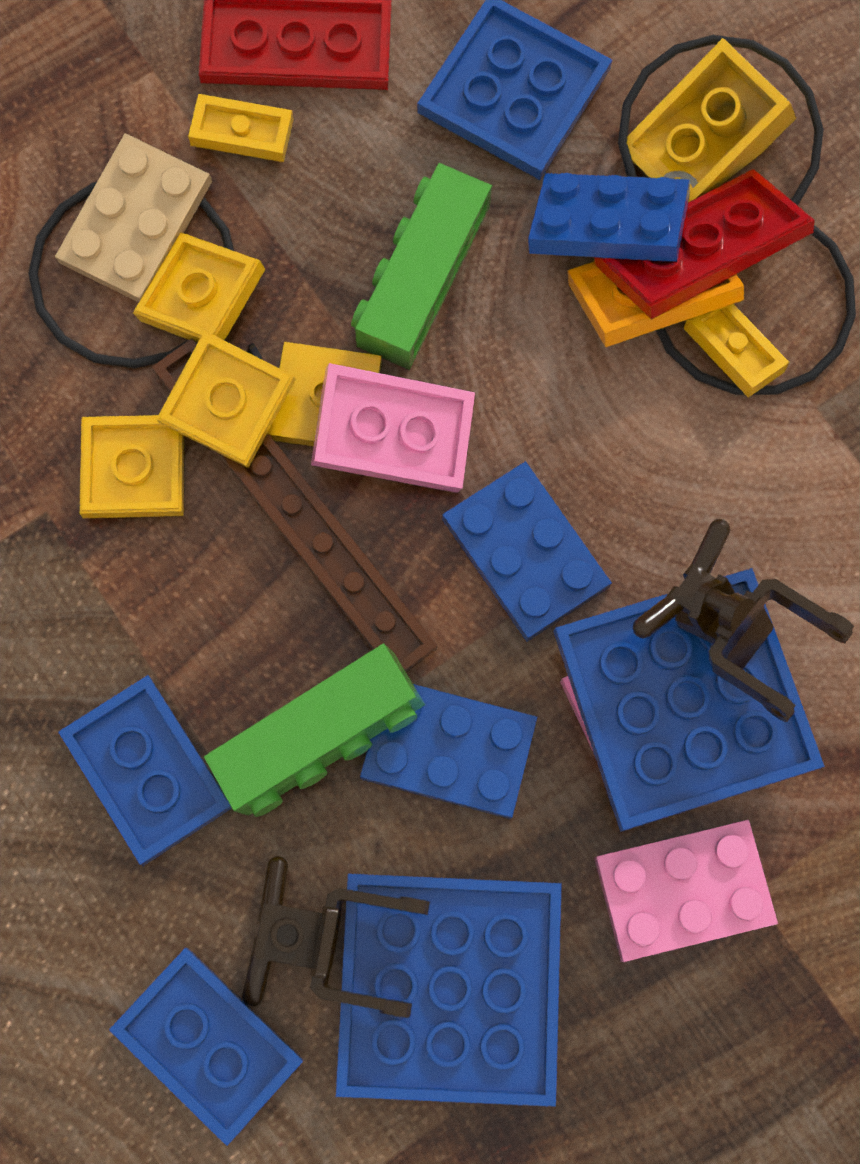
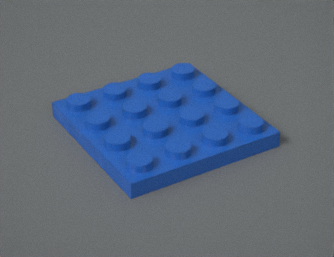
[553,568,825,832]
[336,874,561,1107]

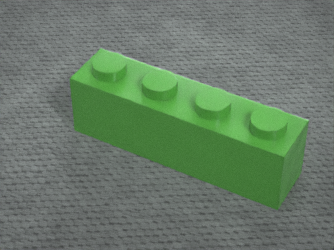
[351,163,492,370]
[204,643,425,817]

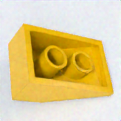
[618,38,796,202]

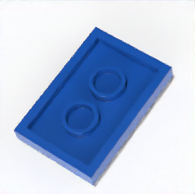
[528,173,690,262]
[442,461,612,642]
[58,675,232,866]
[360,684,537,819]
[109,947,304,1146]

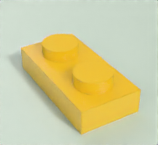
[188,94,294,162]
[684,304,789,398]

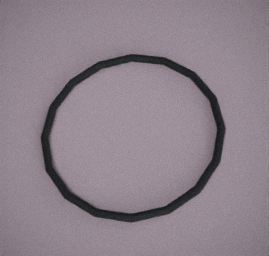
[618,35,824,205]
[28,182,234,369]
[656,225,856,395]

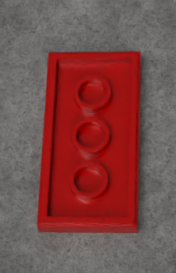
[199,0,392,90]
[594,169,814,320]

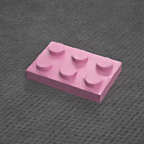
[311,363,475,493]
[594,820,778,962]

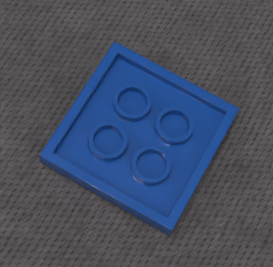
[417,0,612,180]

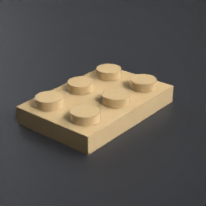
[55,133,212,302]

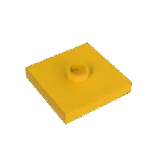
[133,232,265,343]
[156,330,296,468]
[268,342,382,446]
[80,415,184,518]

